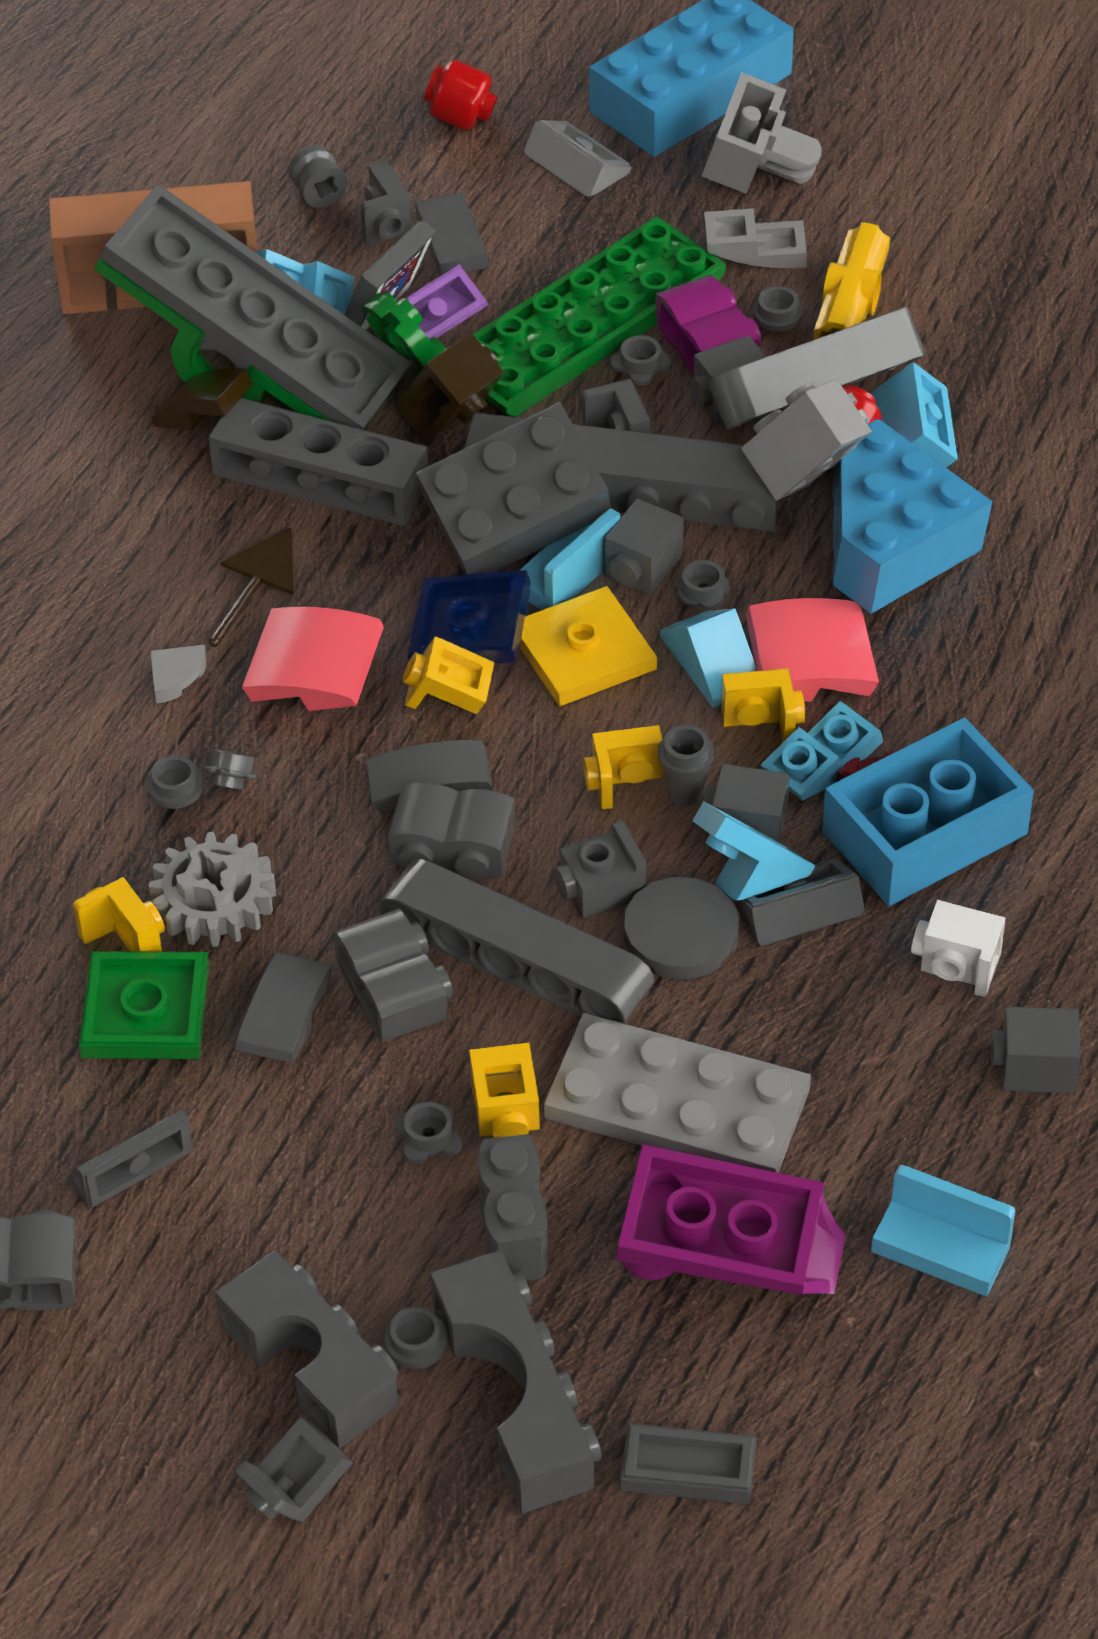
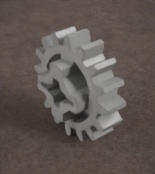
[149,832,276,947]

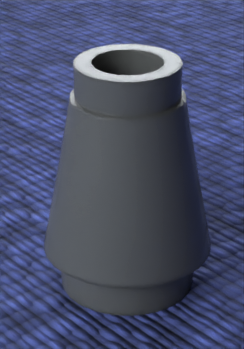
[658,725,715,806]

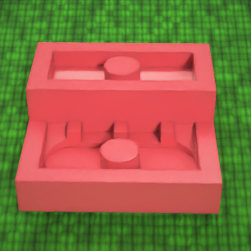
[745,598,879,702]
[242,607,384,711]

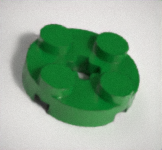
[362,291,447,377]

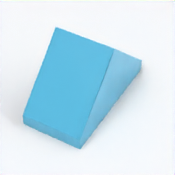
[660,608,757,708]

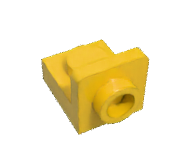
[403,636,495,715]
[721,668,805,742]
[583,725,662,810]

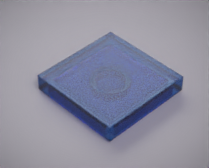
[407,570,531,664]

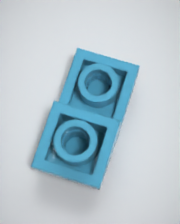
[761,701,883,801]

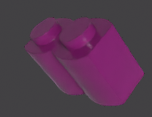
[655,275,761,376]

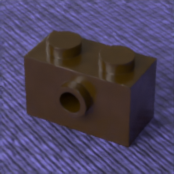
[396,332,505,447]

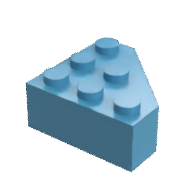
[832,419,992,614]

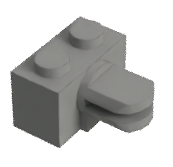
[702,72,822,194]
[741,378,872,501]

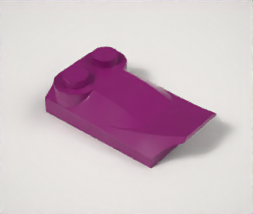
[616,1144,846,1294]

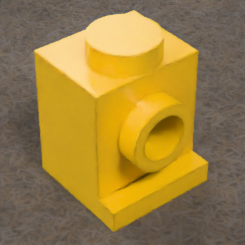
[469,1043,540,1138]

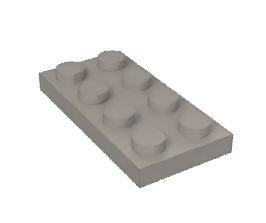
[544,1013,811,1173]

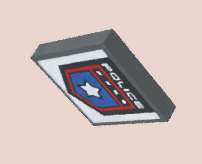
[344,220,436,330]

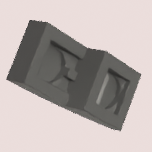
[366,740,493,815]
[236,952,332,1063]

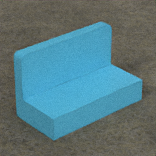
[870,362,958,467]
[511,508,620,610]
[871,1165,1015,1297]

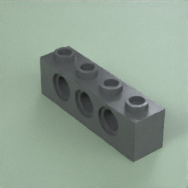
[209,398,428,526]

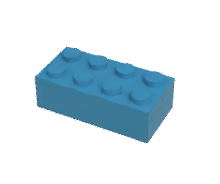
[589,0,794,157]

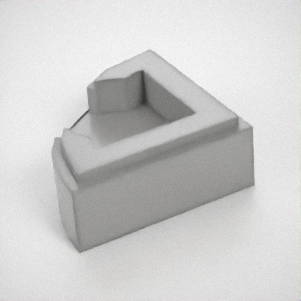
[151,645,207,704]

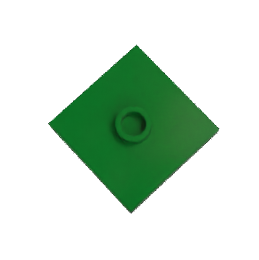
[79,951,209,1059]

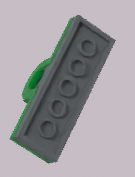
[94,184,412,430]

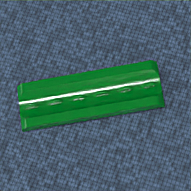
[473,216,726,417]

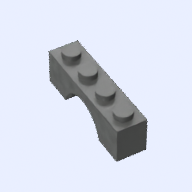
[430,1249,602,1514]

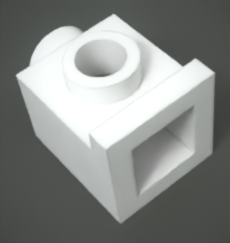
[911,900,1006,998]

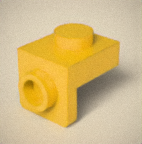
[73,877,165,952]

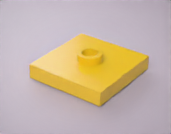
[511,586,657,707]

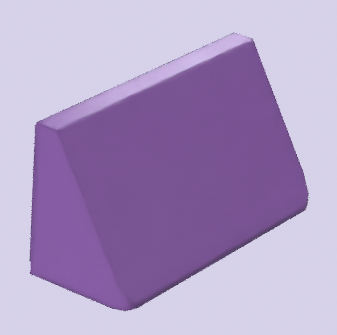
[405,264,489,339]

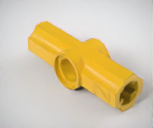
[814,222,890,340]

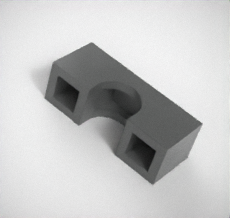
[215,1250,399,1450]

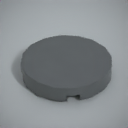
[624,876,739,980]

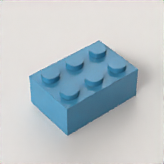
[822,717,1034,907]

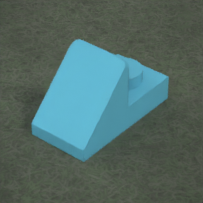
[692,801,815,901]

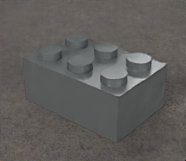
[416,402,612,584]

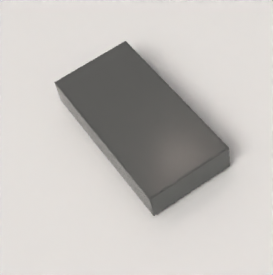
[415,192,488,276]
[621,1423,757,1504]

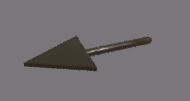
[209,527,293,647]

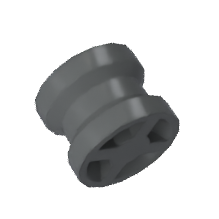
[288,145,348,208]

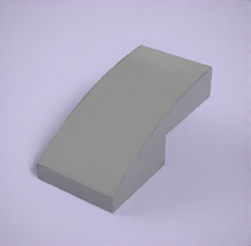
[704,208,807,268]

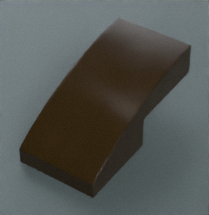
[151,368,253,430]

